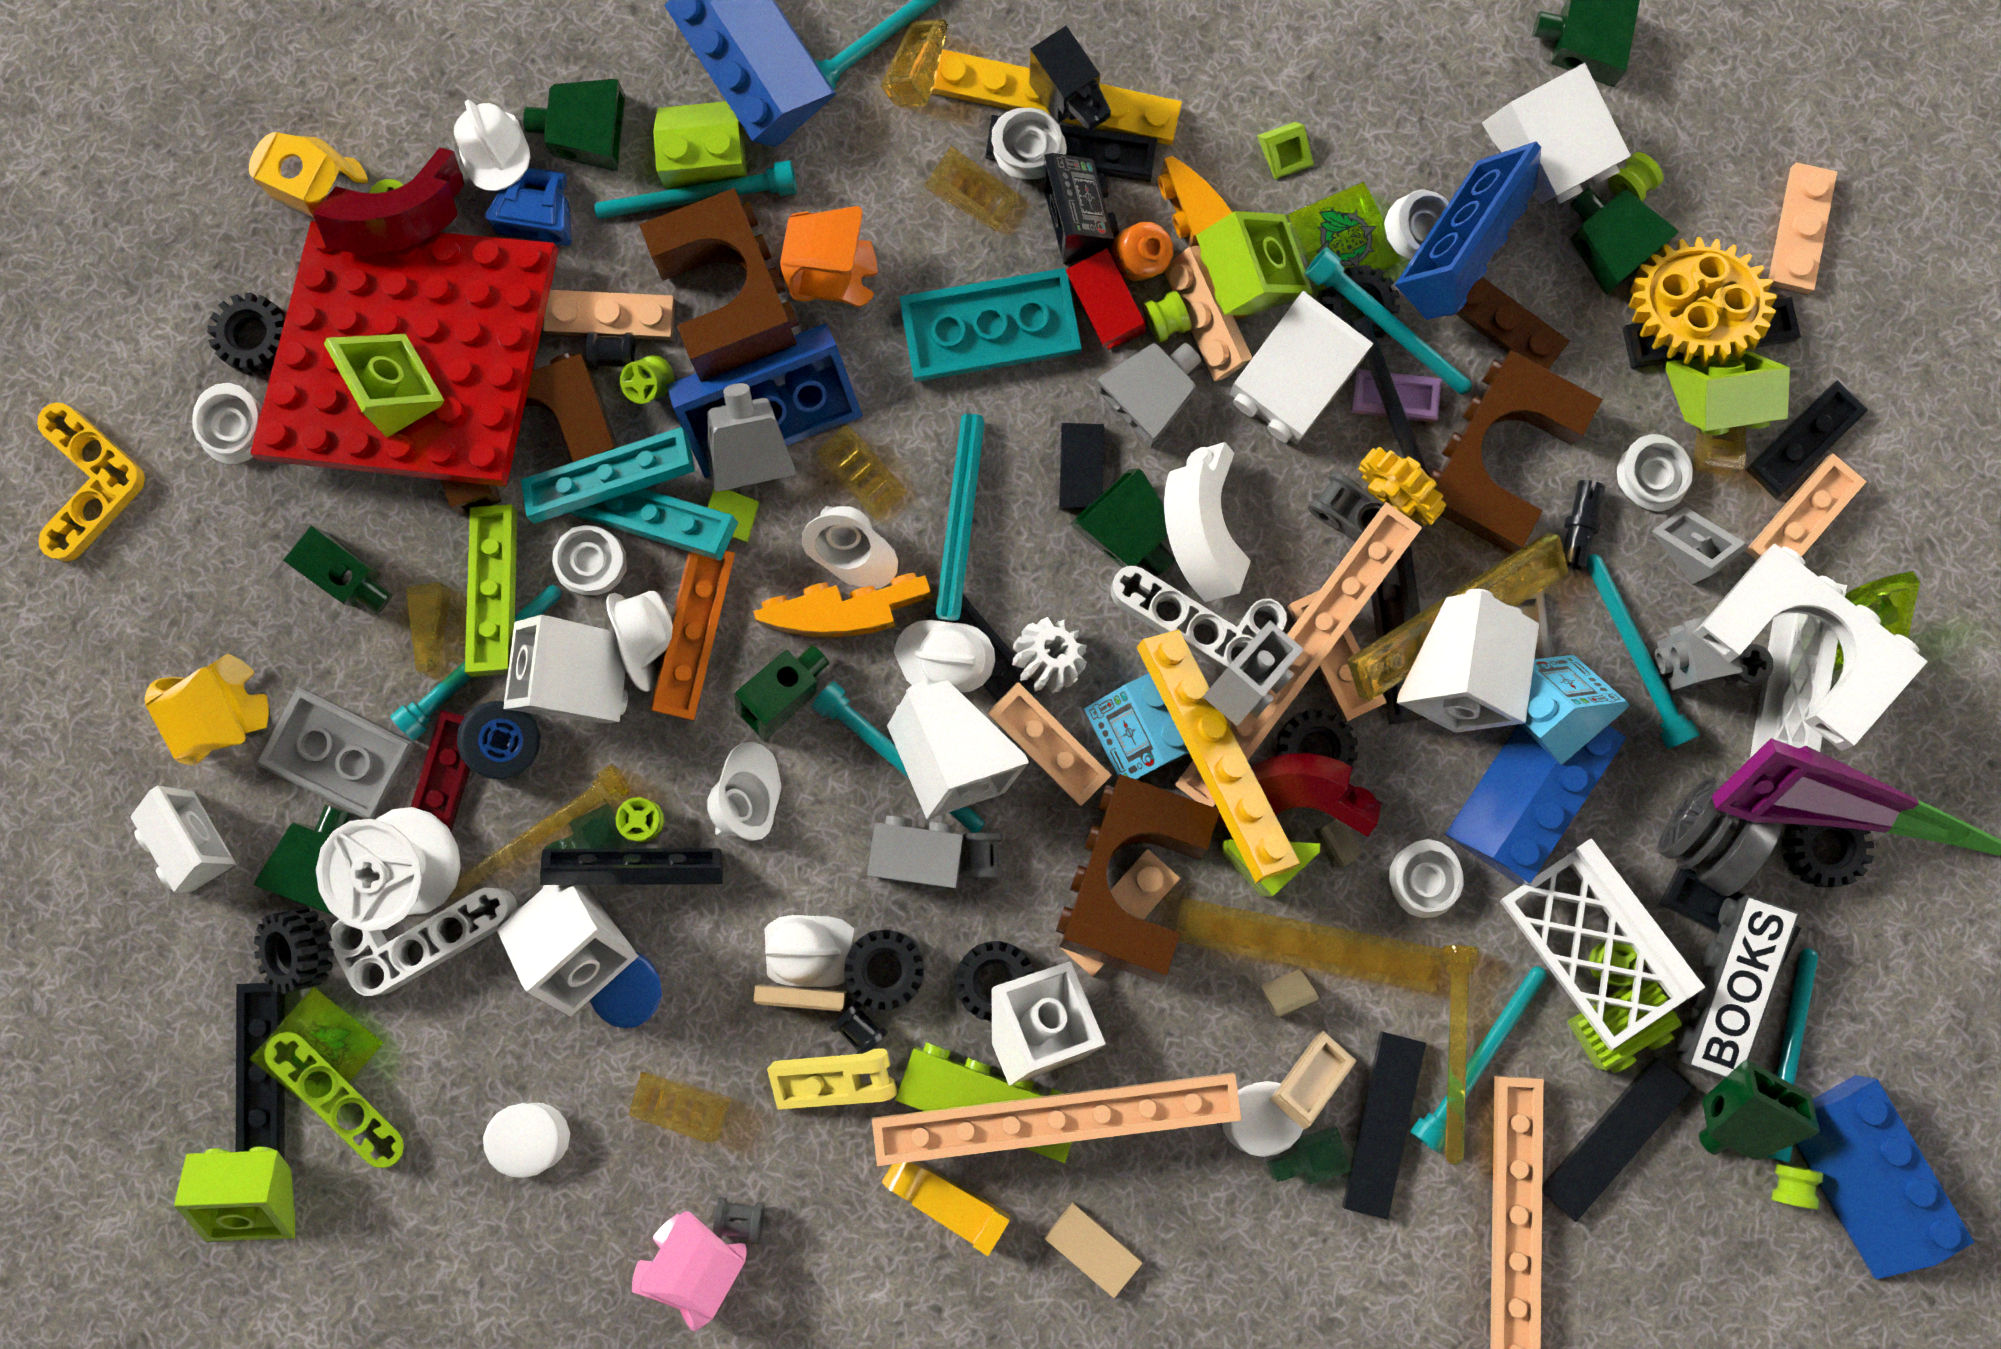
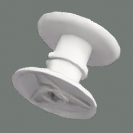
[316,807,461,931]

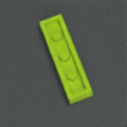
[465,504,518,677]

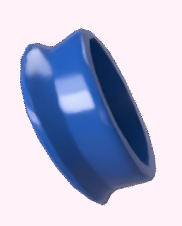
[590,951,662,1028]

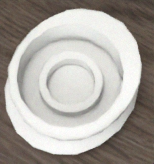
[991,108,1067,179]
[1384,190,1449,260]
[192,383,263,464]
[1617,434,1693,512]
[552,525,627,595]
[1389,839,1464,918]
[1222,1081,1303,1157]
[483,1103,570,1178]

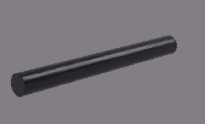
[1351,316,1429,476]

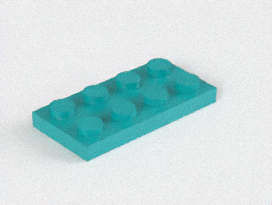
[899,267,1082,382]

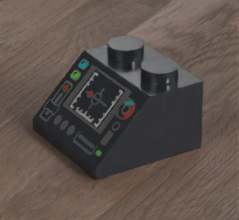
[1043,153,1119,264]

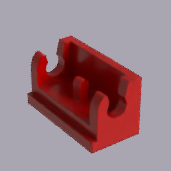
[1065,248,1146,350]

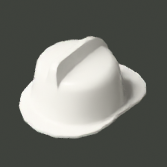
[454,99,531,191]
[802,506,898,589]
[606,591,673,692]
[894,620,995,693]
[707,742,781,841]
[765,915,854,987]

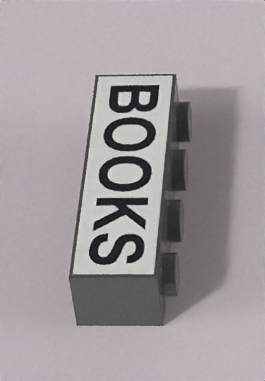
[1675,892,1800,1078]

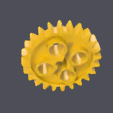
[1629,237,1777,367]

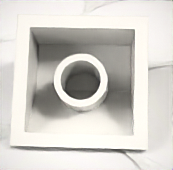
[131,785,236,893]
[991,961,1106,1086]

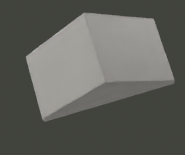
[1652,507,1747,584]

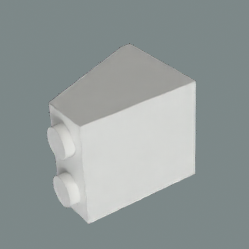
[1482,63,1631,204]
[1229,291,1373,445]
[1397,589,1539,733]
[503,615,628,723]
[887,680,1029,819]
[496,885,638,1017]

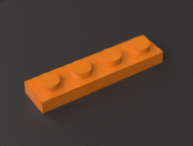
[649,551,735,721]

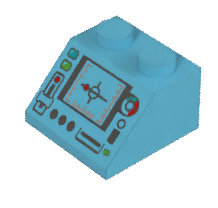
[1519,655,1630,765]
[1084,673,1190,780]

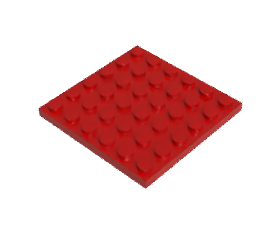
[250,221,559,487]

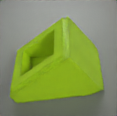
[1257,122,1314,180]
[708,488,760,543]

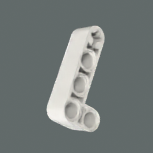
[1111,566,1287,672]
[329,887,518,996]

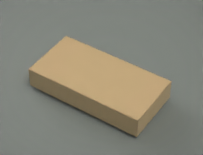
[753,984,848,1011]
[1270,1031,1357,1130]
[1045,1202,1143,1298]

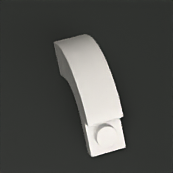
[1164,442,1251,602]

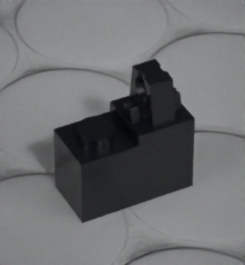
[1029,25,1111,131]

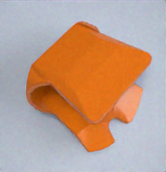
[780,206,878,308]

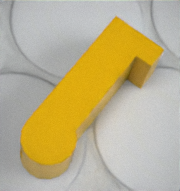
[882,1161,1010,1256]

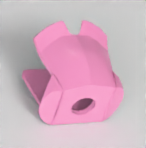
[632,1211,747,1332]

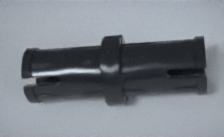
[1559,480,1606,570]

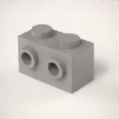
[1654,616,1743,691]
[1203,620,1304,726]
[867,816,964,889]

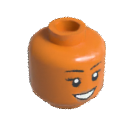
[1111,222,1173,281]

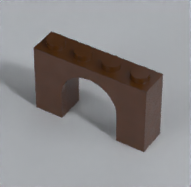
[639,188,799,382]
[1429,350,1603,555]
[441,353,618,516]
[1055,774,1220,983]

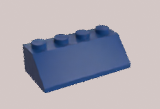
[664,0,837,147]
[1395,141,1542,320]
[667,323,863,478]
[1444,724,1627,885]
[1795,1075,1975,1280]

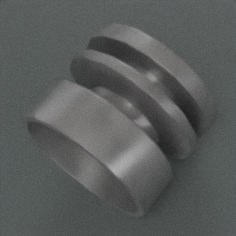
[1657,777,1781,896]

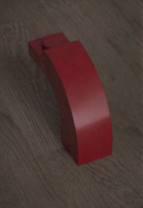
[312,147,465,254]
[1217,753,1382,837]

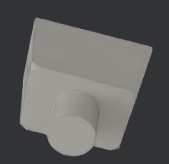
[1096,343,1201,448]
[708,383,796,492]

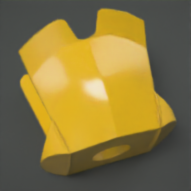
[249,132,368,218]
[145,653,269,766]

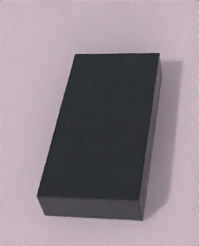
[1059,423,1104,510]

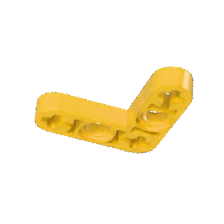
[37,402,145,562]

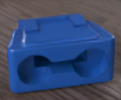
[485,167,572,246]

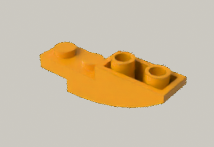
[1157,156,1248,320]
[753,573,932,638]

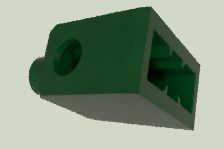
[1532,0,1640,87]
[523,79,626,171]
[1570,187,1679,295]
[1069,468,1175,576]
[283,525,393,615]
[734,645,830,742]
[254,804,351,915]
[1699,1059,1820,1160]

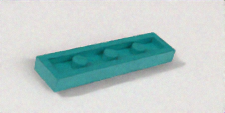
[521,427,695,524]
[570,489,738,561]

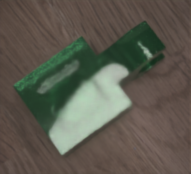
[544,803,629,849]
[1267,1126,1351,1185]

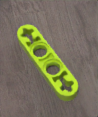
[264,1032,404,1168]

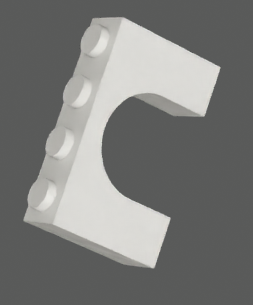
[1693,543,1928,751]

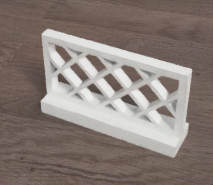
[1750,583,1847,758]
[1500,838,1705,1051]

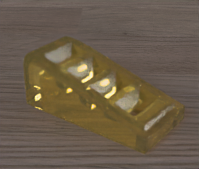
[880,19,948,107]
[924,145,1020,231]
[816,424,907,520]
[1692,426,1746,477]
[406,582,451,677]
[628,1071,732,1143]

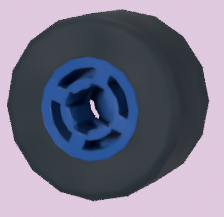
[457,701,541,780]

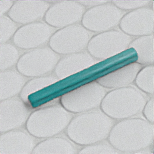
[936,413,985,621]

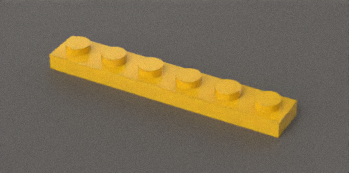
[928,48,1182,146]
[1136,629,1300,883]

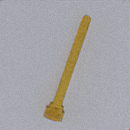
[449,763,632,899]
[1442,945,1479,1165]

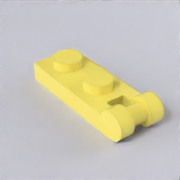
[767,1049,897,1110]

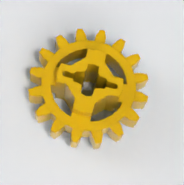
[1358,447,1446,526]

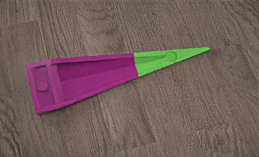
[1712,738,2001,856]

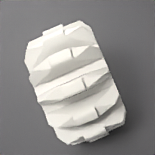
[1012,617,1087,694]

